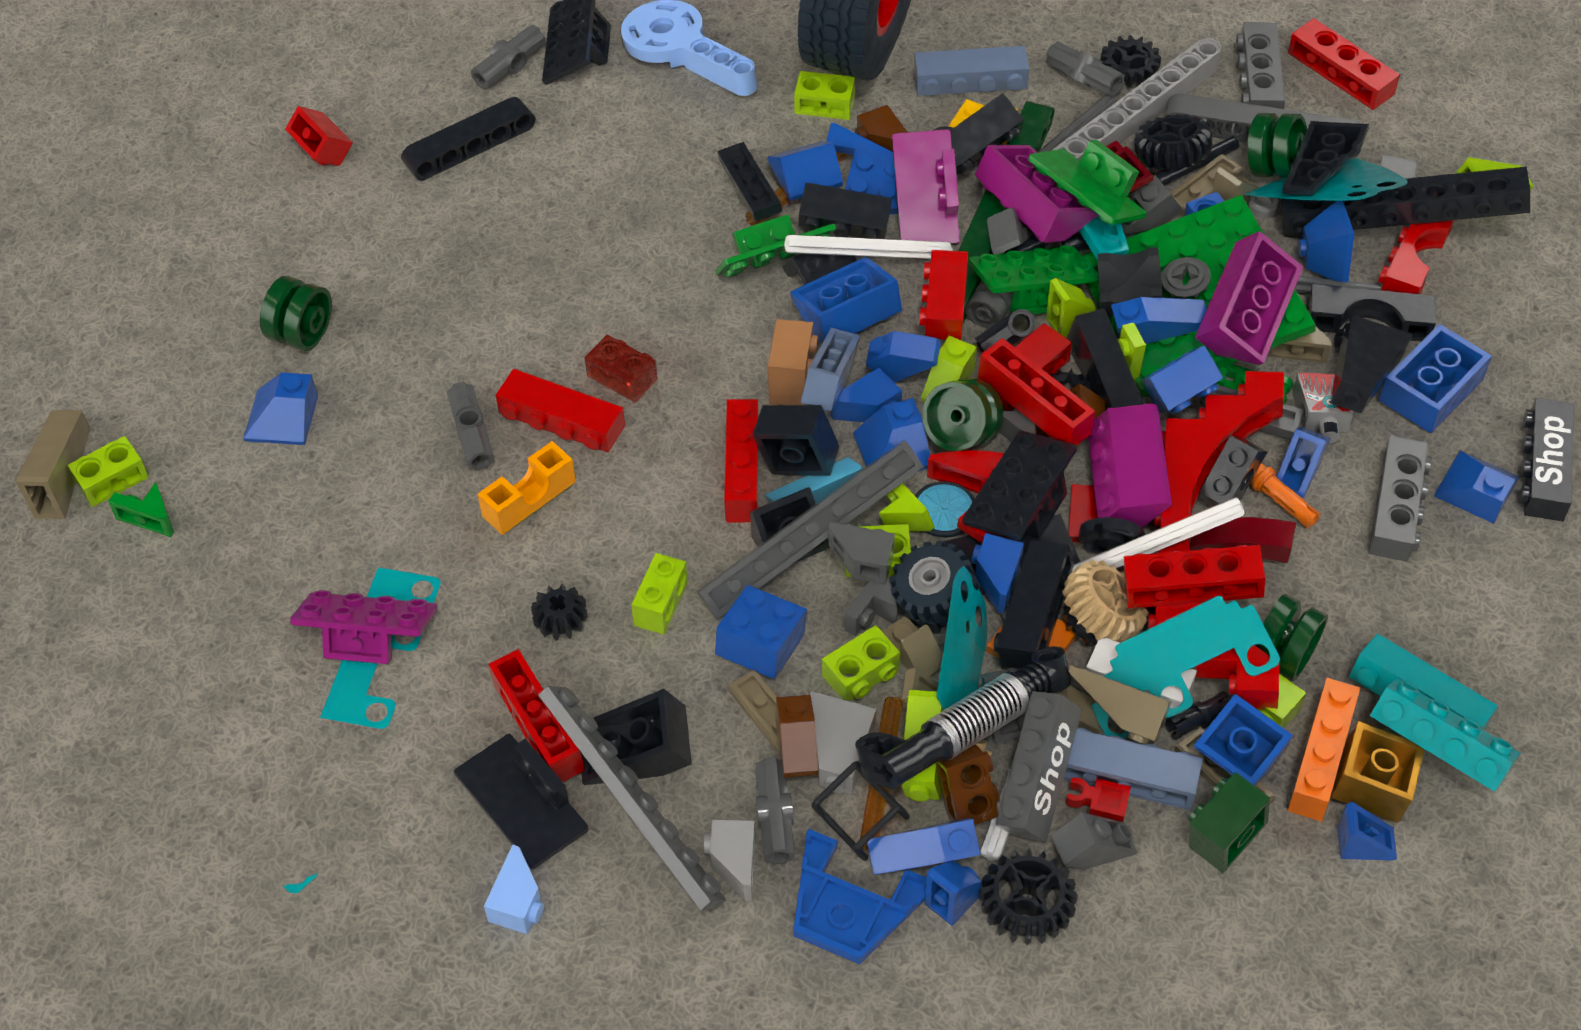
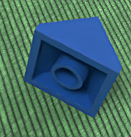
[767,141,843,201]

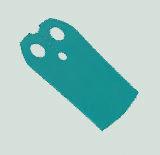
[936,565,988,713]

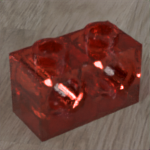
[584,334,658,403]

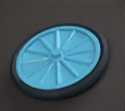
[915,481,975,538]

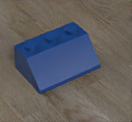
[790,256,903,343]

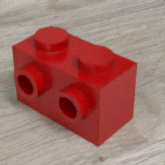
[285,106,353,166]

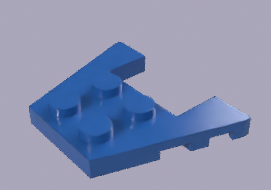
[826,123,898,215]
[794,829,926,965]

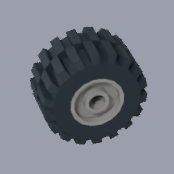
[890,541,981,633]

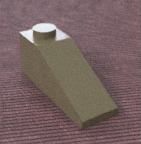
[1068,665,1172,744]

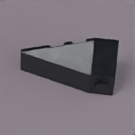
[1282,121,1369,196]

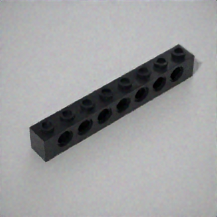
[1282,166,1530,236]

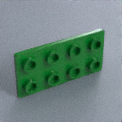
[1028,139,1147,225]
[715,214,836,278]
[968,245,1099,316]

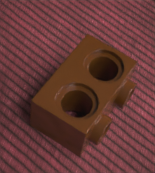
[936,744,1000,825]

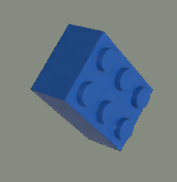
[1379,324,1492,433]

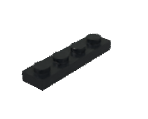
[717,142,783,221]

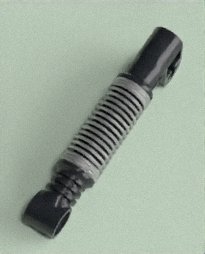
[855,646,1072,789]

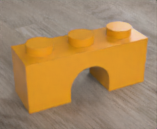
[477,441,576,535]

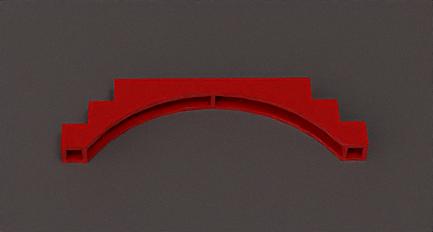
[1149,371,1284,710]

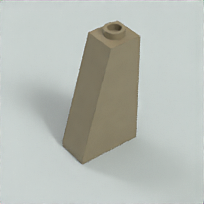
[16,409,90,519]

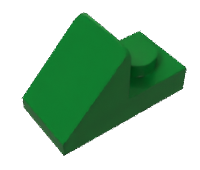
[108,483,174,537]

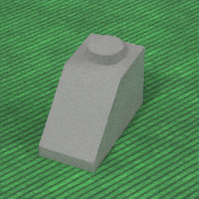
[704,820,756,901]

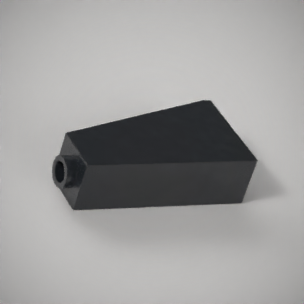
[1066,308,1143,410]
[1331,315,1412,413]

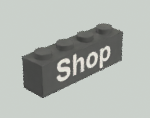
[996,691,1082,842]

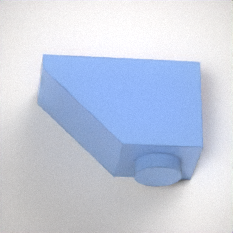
[484,845,544,934]

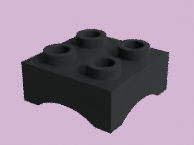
[1097,247,1163,316]

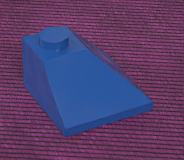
[1297,201,1355,282]
[243,372,318,445]
[853,398,930,471]
[1434,450,1520,523]

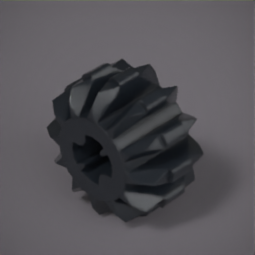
[531,583,588,641]

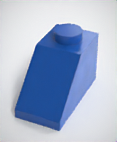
[866,331,941,383]
[830,368,902,422]
[1277,427,1331,499]
[971,533,1024,613]
[925,860,982,926]

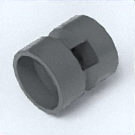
[966,280,1013,329]

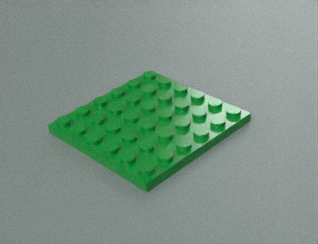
[1082,195,1316,397]

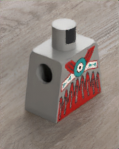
[1293,373,1354,443]

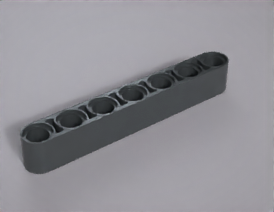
[1165,94,1362,158]

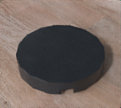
[1078,517,1145,554]

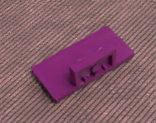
[892,129,960,245]
[290,590,437,664]

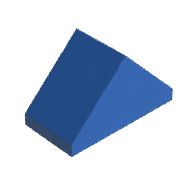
[1337,802,1397,861]

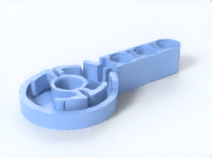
[621,0,758,96]

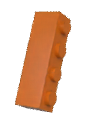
[1287,678,1360,822]

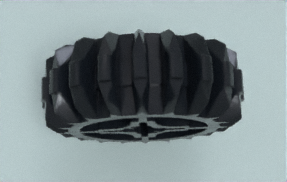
[1134,114,1212,171]
[979,848,1078,946]

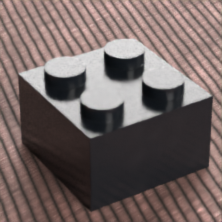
[753,404,839,476]

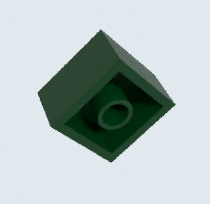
[1188,772,1270,873]

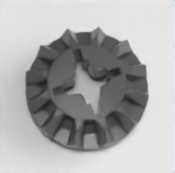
[1161,257,1211,299]

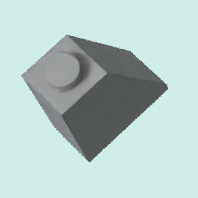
[810,691,876,794]

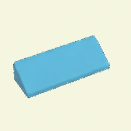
[765,457,863,503]

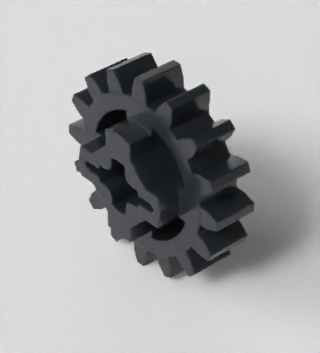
[1100,35,1161,87]

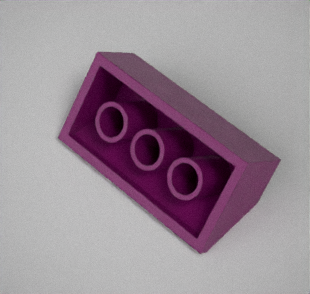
[974,145,1098,243]
[1195,231,1303,365]
[1088,403,1172,527]

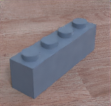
[914,46,1029,96]
[801,327,860,411]
[1063,728,1203,810]

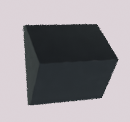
[750,487,830,563]

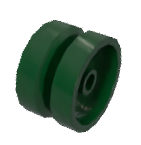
[1247,113,1307,178]
[260,276,332,351]
[922,378,1003,451]
[1255,594,1328,681]

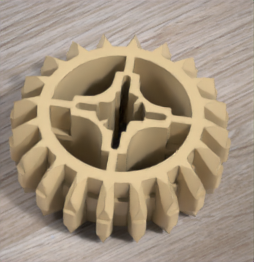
[1062,559,1149,643]

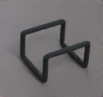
[812,761,910,861]

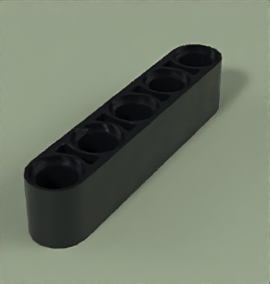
[401,97,536,181]

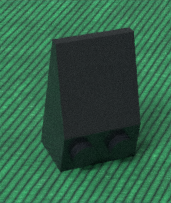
[581,689,692,785]

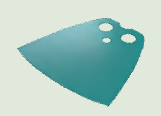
[1245,158,1408,201]

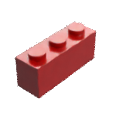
[919,250,968,340]

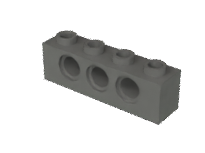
[1236,22,1285,109]
[1368,435,1432,562]

